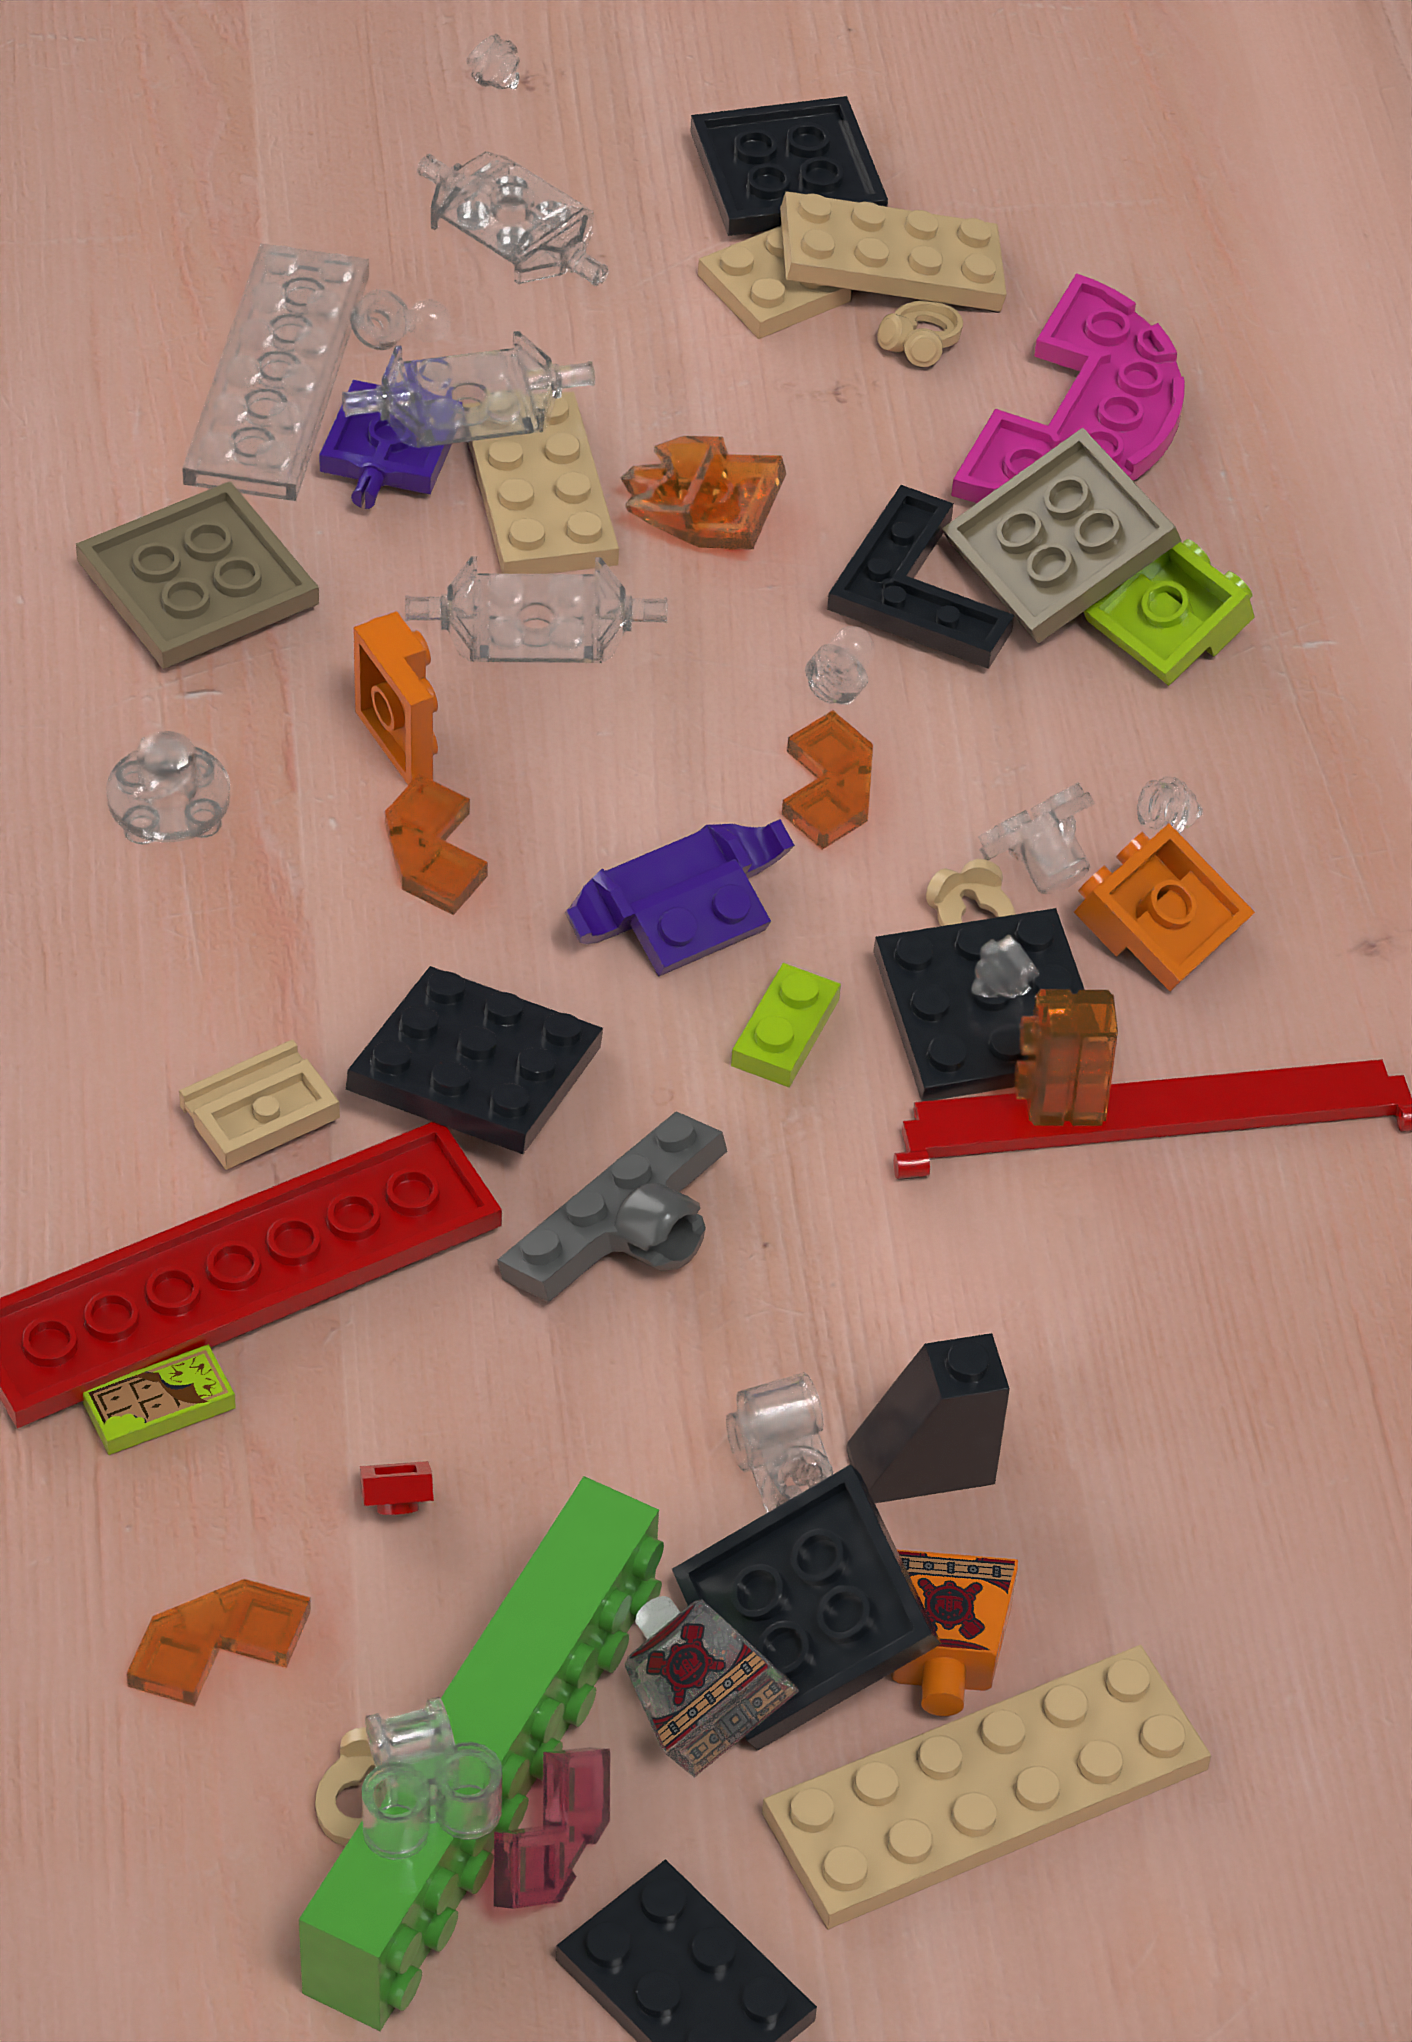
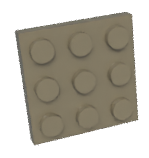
[942,428,1182,644]
[76,481,319,669]

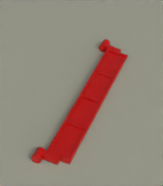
[893,1059,1412,1179]

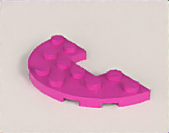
[951,273,1185,504]

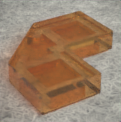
[782,710,873,850]
[385,774,488,915]
[127,1579,311,1706]

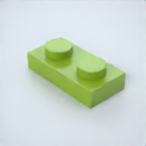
[731,963,841,1088]

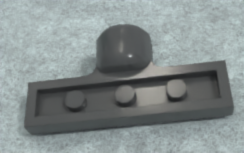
[497,1111,728,1302]

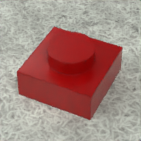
[360,1461,434,1515]

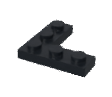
[827,485,1014,669]

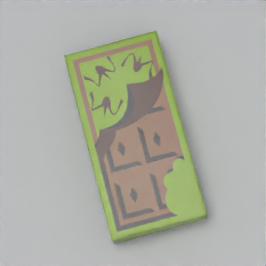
[83,1344,236,1455]

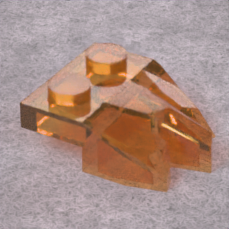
[620,436,787,550]

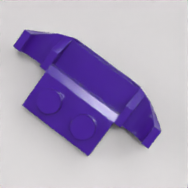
[565,819,795,977]

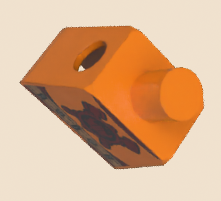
[891,1549,1018,1716]

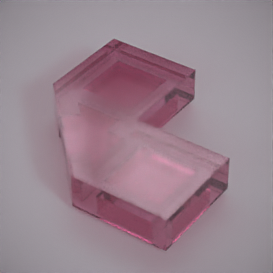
[494,1747,611,1909]

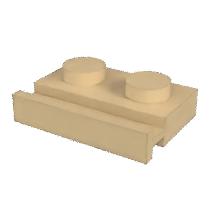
[179,1039,340,1170]

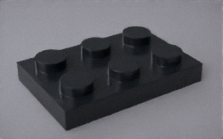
[556,1859,817,2042]

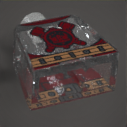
[625,1596,799,1778]

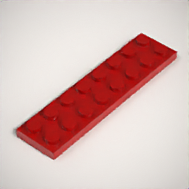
[0,1122,502,1428]

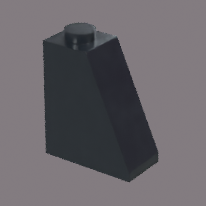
[847,1333,1010,1503]

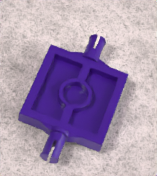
[319,362,463,509]

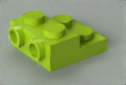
[1083,539,1255,686]

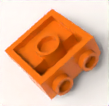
[353,611,438,790]
[1074,823,1255,992]

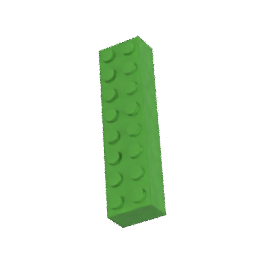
[299,1476,664,2031]

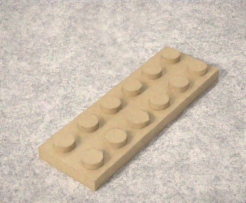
[762,1644,1211,1930]

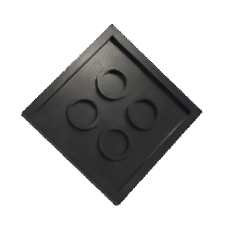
[690,96,888,236]
[873,908,1109,1101]
[346,966,603,1154]
[672,1464,942,1750]

